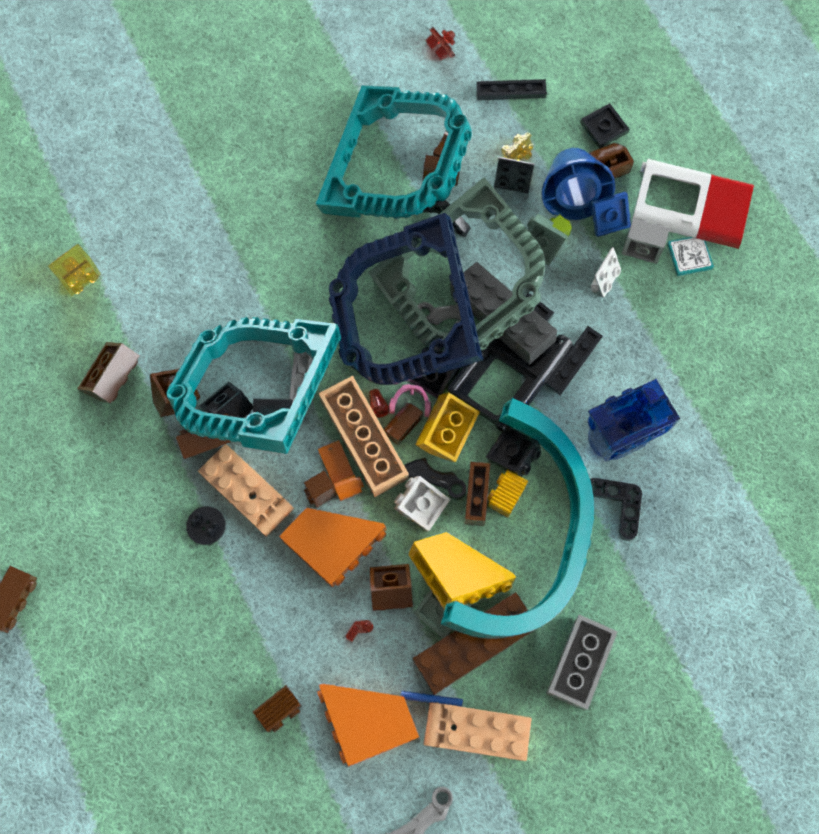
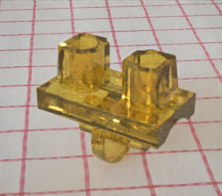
[501,132,534,161]

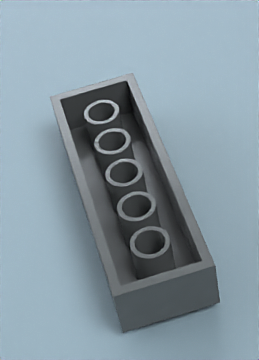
[450,261,557,365]

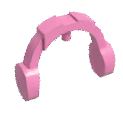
[389,384,431,417]

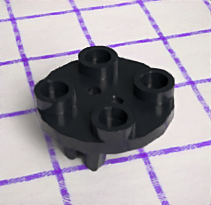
[186,506,226,546]

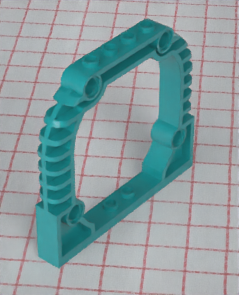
[316,85,472,219]
[166,317,341,454]

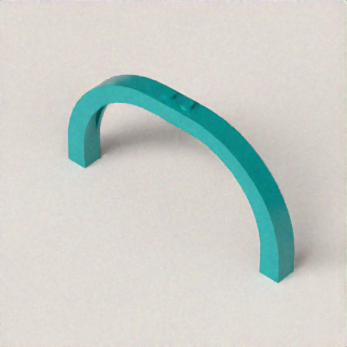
[441,398,594,639]

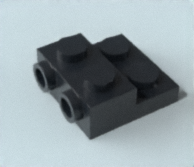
[486,429,541,477]

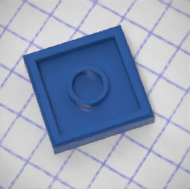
[591,192,631,237]

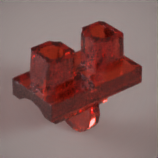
[425,27,455,61]

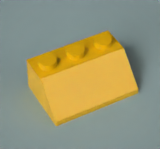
[415,393,480,462]

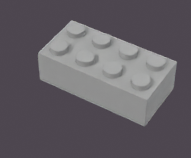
[546,615,618,711]

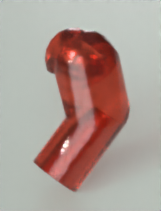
[344,620,374,642]

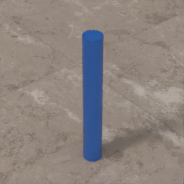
[401,691,463,707]

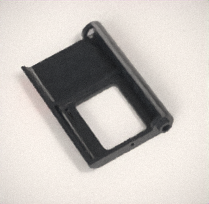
[447,335,573,433]

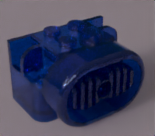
[587,379,681,462]

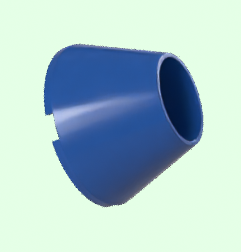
[541,148,615,220]

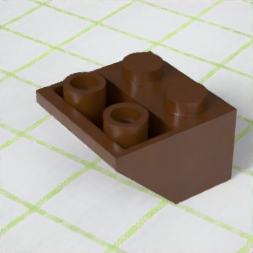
[589,142,634,179]

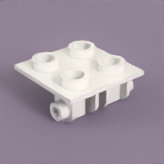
[591,247,621,298]

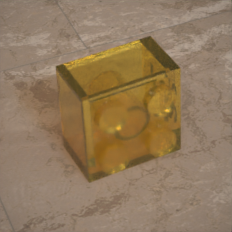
[48,244,101,296]

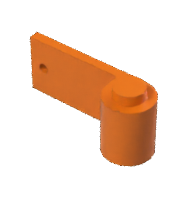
[318,440,364,501]

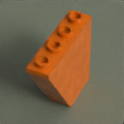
[279,508,387,588]
[317,684,419,767]

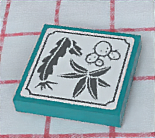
[667,237,714,276]

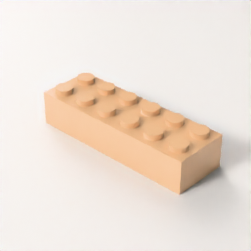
[319,376,409,498]

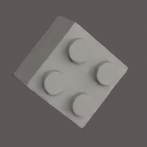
[622,219,670,264]

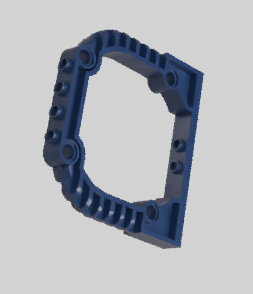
[328,213,483,385]

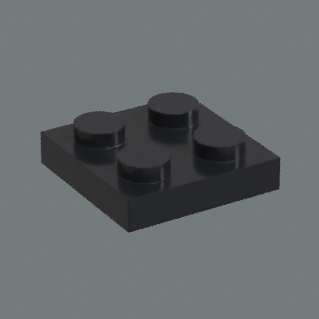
[580,103,630,148]

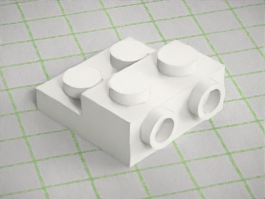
[394,476,450,531]

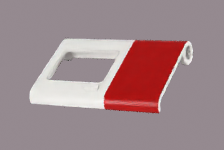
[632,159,754,249]

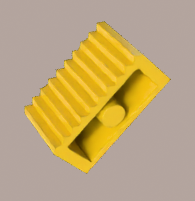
[487,470,528,518]

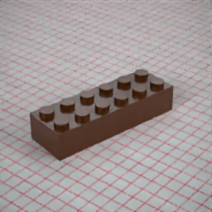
[412,592,538,695]

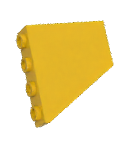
[408,532,516,610]

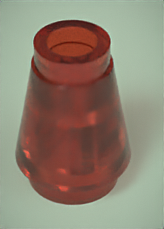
[369,389,389,418]

